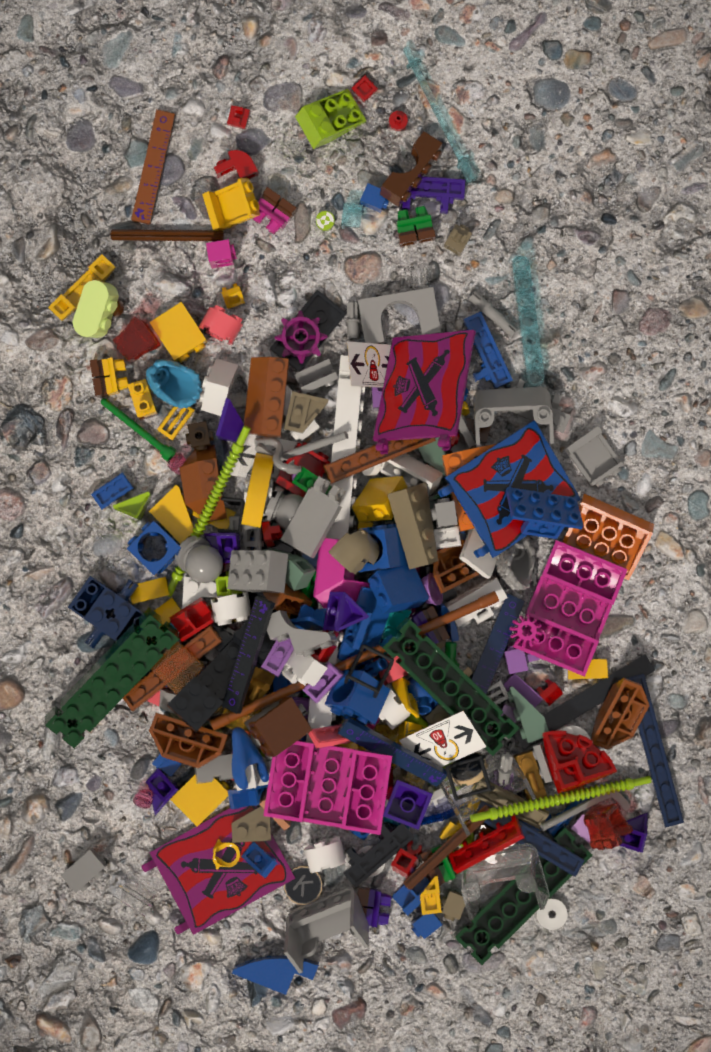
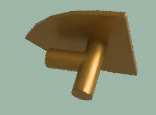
[243,667,275,706]

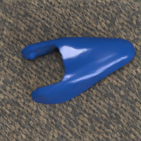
[232,727,269,790]

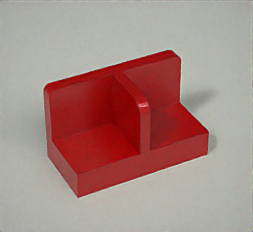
[169,597,214,642]

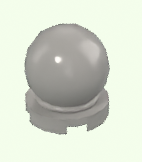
[263,486,303,531]
[175,536,223,583]

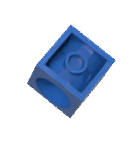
[127,521,181,576]
[358,524,408,572]
[325,670,391,726]

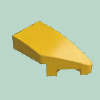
[420,876,442,915]

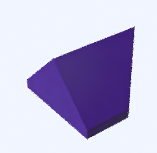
[203,533,240,563]
[323,592,369,631]
[146,768,181,816]
[610,812,648,853]

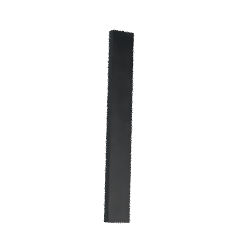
[514,654,655,750]

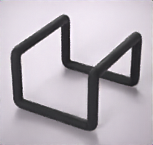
[217,497,251,534]
[344,644,394,698]
[445,755,495,801]

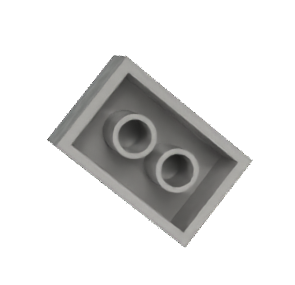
[227,550,288,593]

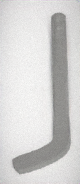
[255,431,348,461]
[540,791,630,831]

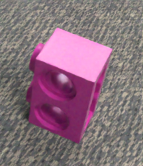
[206,239,237,269]

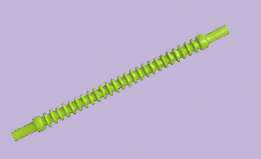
[168,425,251,597]
[470,776,651,822]

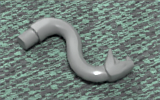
[254,436,301,474]

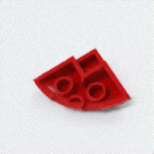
[542,730,617,794]

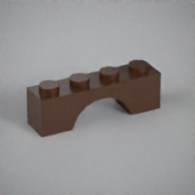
[380,131,443,207]

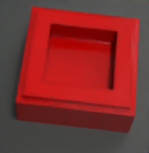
[351,75,378,103]

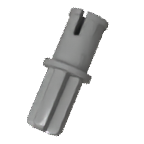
[345,301,360,340]
[497,752,513,786]

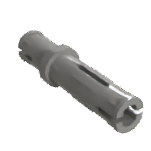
[468,291,519,338]

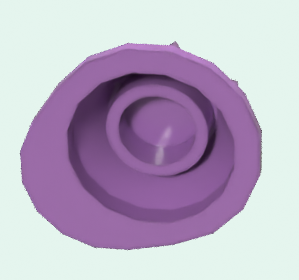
[421,573,443,605]

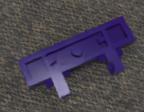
[402,176,465,214]

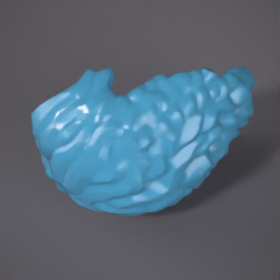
[146,359,202,408]

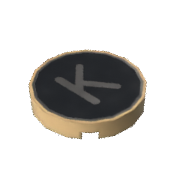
[450,752,488,786]
[284,866,322,905]

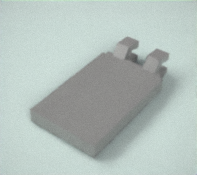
[281,476,345,559]

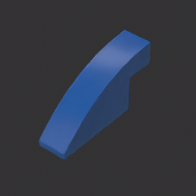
[232,955,319,995]

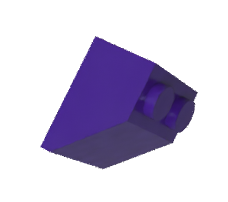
[383,779,433,830]

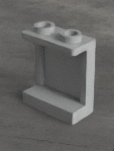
[565,426,624,487]

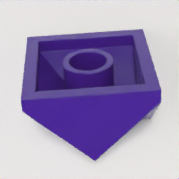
[216,398,244,442]

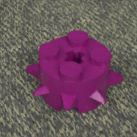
[275,311,328,364]

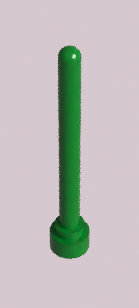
[100,398,177,462]

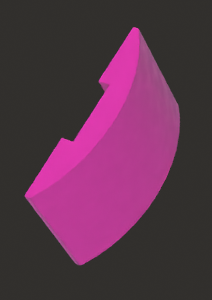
[513,540,628,677]
[263,740,392,835]

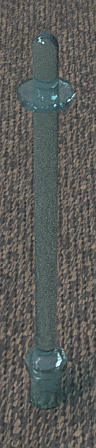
[403,46,478,184]

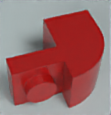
[214,150,259,179]

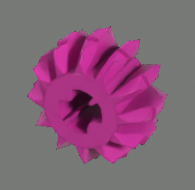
[509,615,543,648]

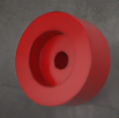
[389,111,408,131]

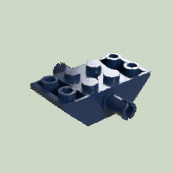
[68,576,144,649]

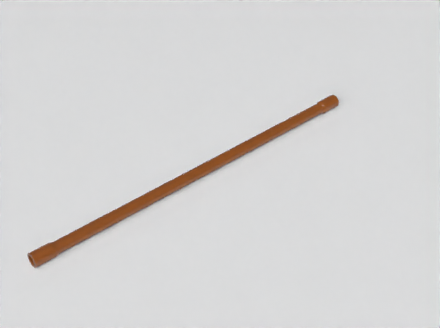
[209,591,499,731]

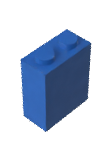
[368,565,429,614]

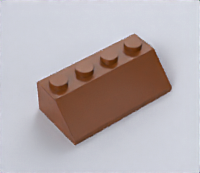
[244,357,289,438]

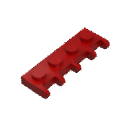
[449,814,525,874]

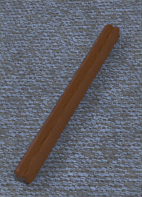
[110,229,224,241]
[403,805,490,890]

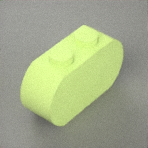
[72,280,119,338]

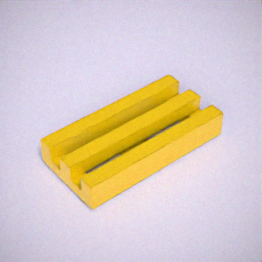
[157,406,195,441]

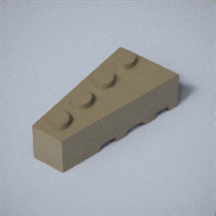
[387,482,438,569]

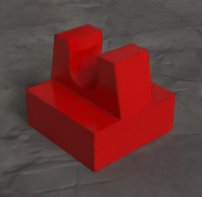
[227,105,250,130]
[262,521,283,548]
[537,679,563,706]

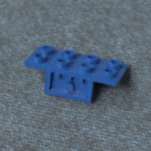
[506,487,584,539]
[337,586,390,664]

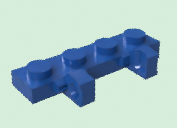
[463,311,513,389]

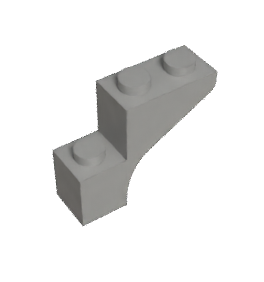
[267,610,337,657]

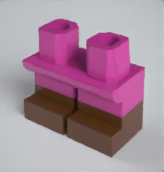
[252,187,297,234]

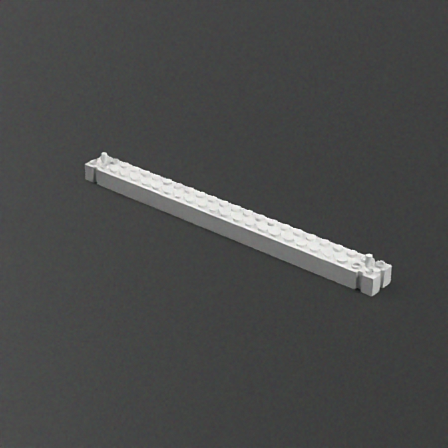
[306,355,365,742]

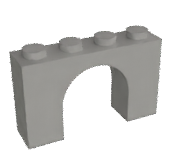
[358,285,441,344]

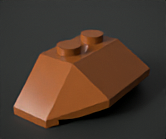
[179,445,227,522]
[433,540,479,594]
[591,678,650,750]
[149,713,228,769]

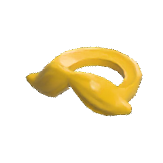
[212,839,240,870]

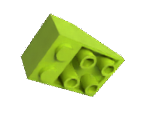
[295,89,366,149]

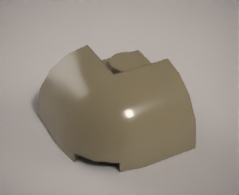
[328,529,380,575]

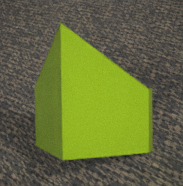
[113,491,152,521]

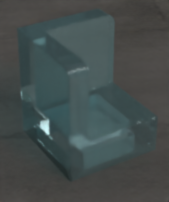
[341,203,363,229]

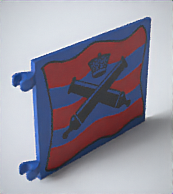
[438,420,581,558]

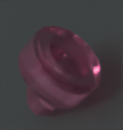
[167,453,186,475]
[133,789,153,809]

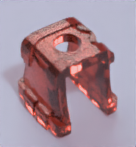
[112,316,161,363]
[584,803,633,850]

